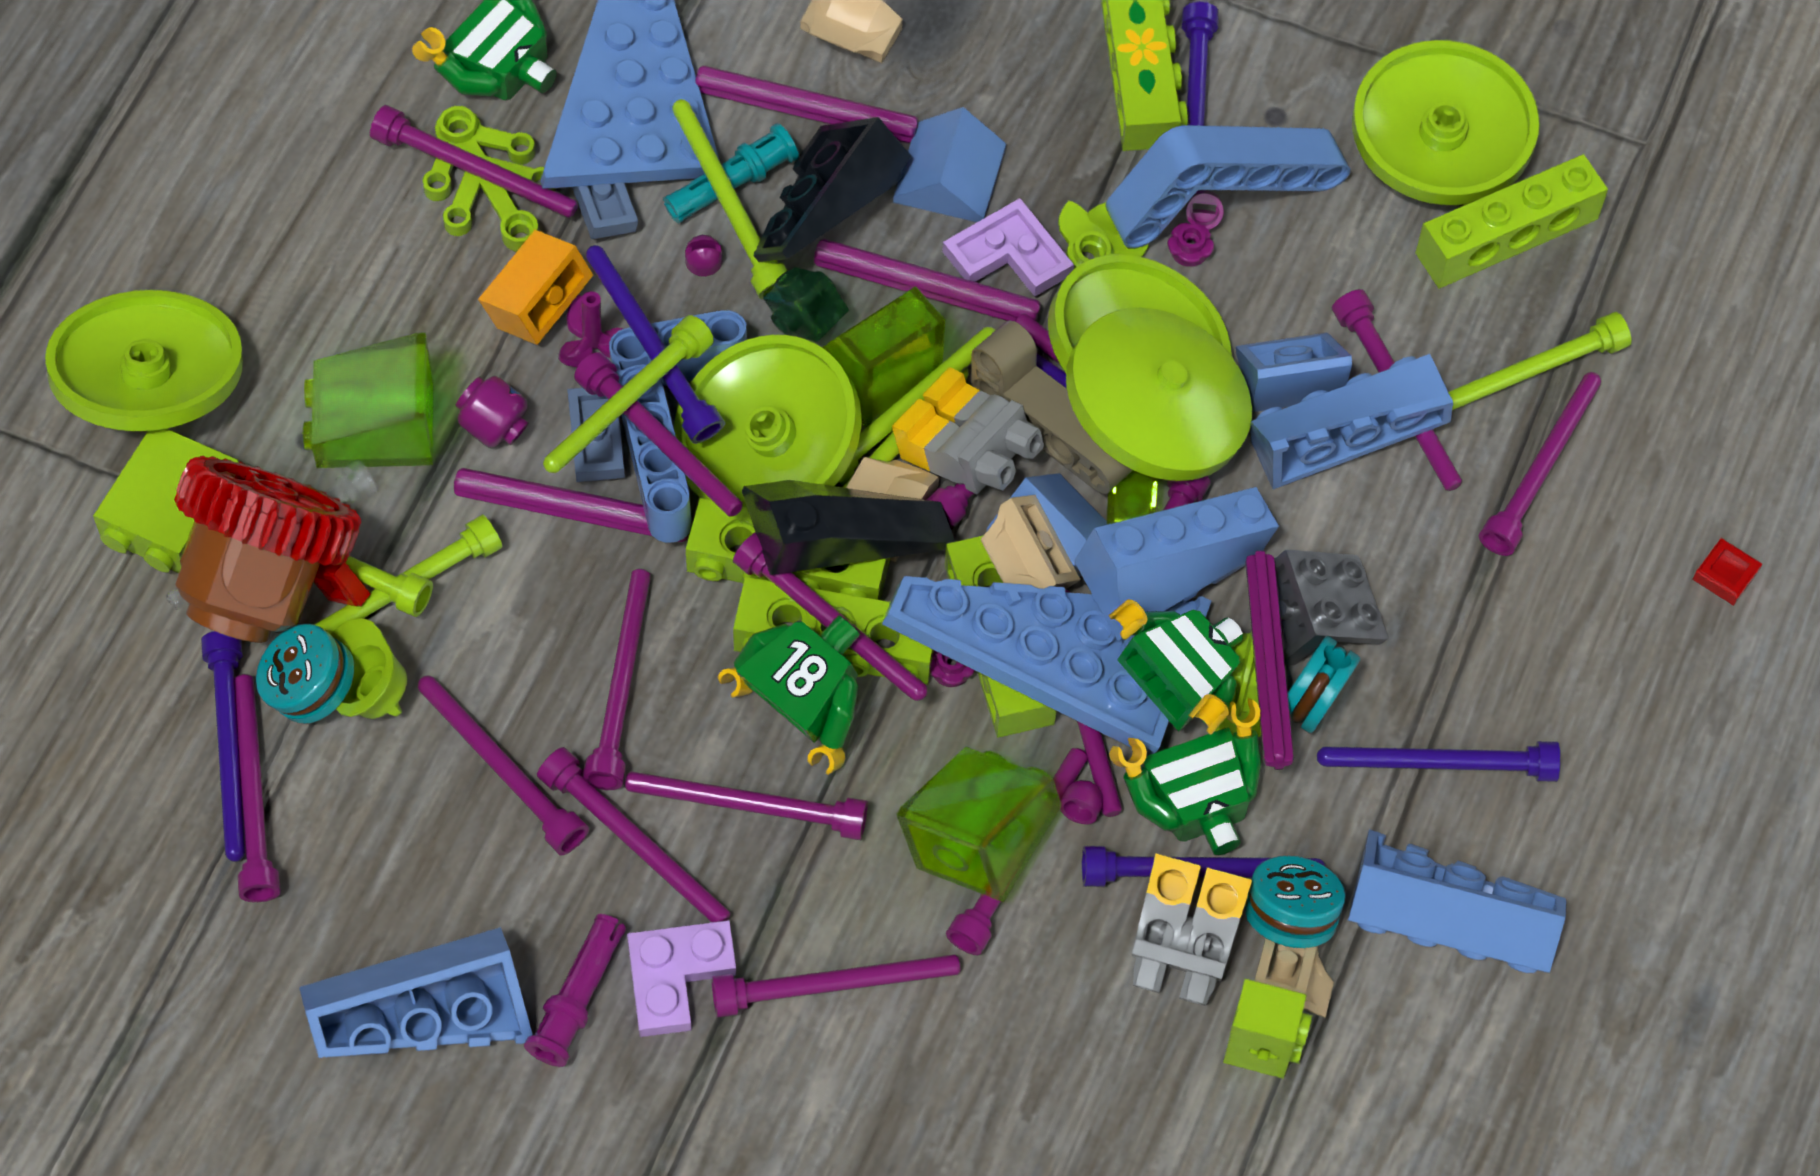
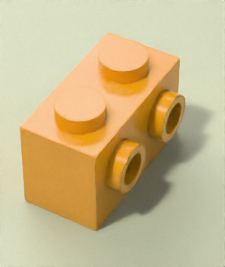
[478,230,593,345]

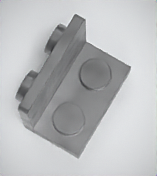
[1275,549,1388,665]

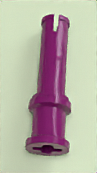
[524,914,626,1067]

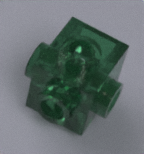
[763,267,849,342]

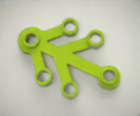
[422,106,556,252]

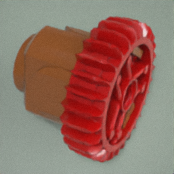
[174,456,362,643]

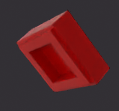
[1692,538,1762,606]
[314,562,370,607]

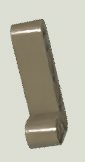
[971,320,1134,494]

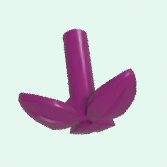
[558,291,624,367]

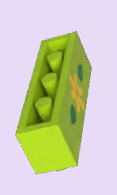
[1101,0,1188,151]

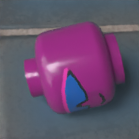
[455,376,529,448]

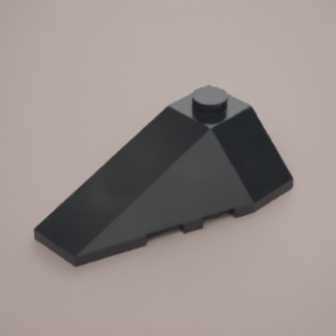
[753,117,912,262]
[742,480,955,575]

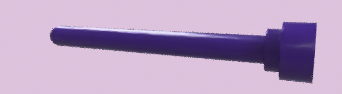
[1182,2,1219,192]
[586,245,725,444]
[201,631,246,862]
[1317,741,1560,782]
[1082,846,1326,887]

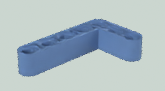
[1105,125,1350,248]
[609,310,747,543]

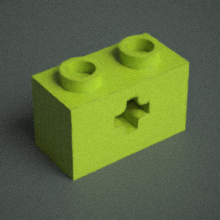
[1223,979,1312,1079]

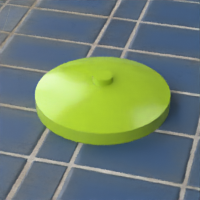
[1352,40,1539,205]
[1048,254,1232,373]
[45,290,243,431]
[1066,308,1252,481]
[673,335,862,508]

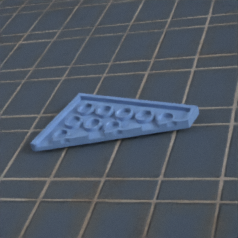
[541,0,719,189]
[882,576,1211,756]

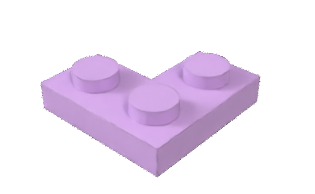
[942,198,1074,297]
[627,921,736,1037]

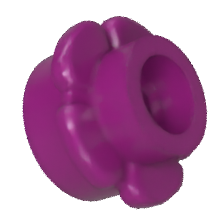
[1168,223,1214,267]
[930,650,975,687]

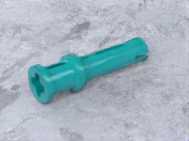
[663,123,799,224]

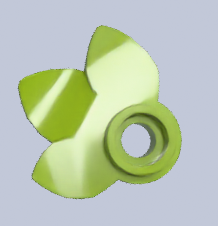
[1058,201,1149,269]

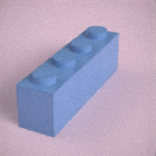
[1251,354,1453,489]
[1074,487,1279,642]
[1348,829,1566,973]
[299,927,533,1058]

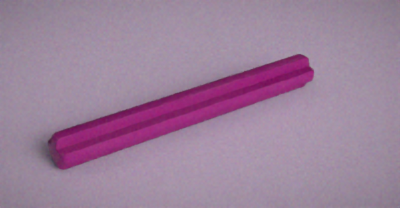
[695,66,918,143]
[814,239,1041,322]
[453,468,689,542]
[1245,550,1294,770]

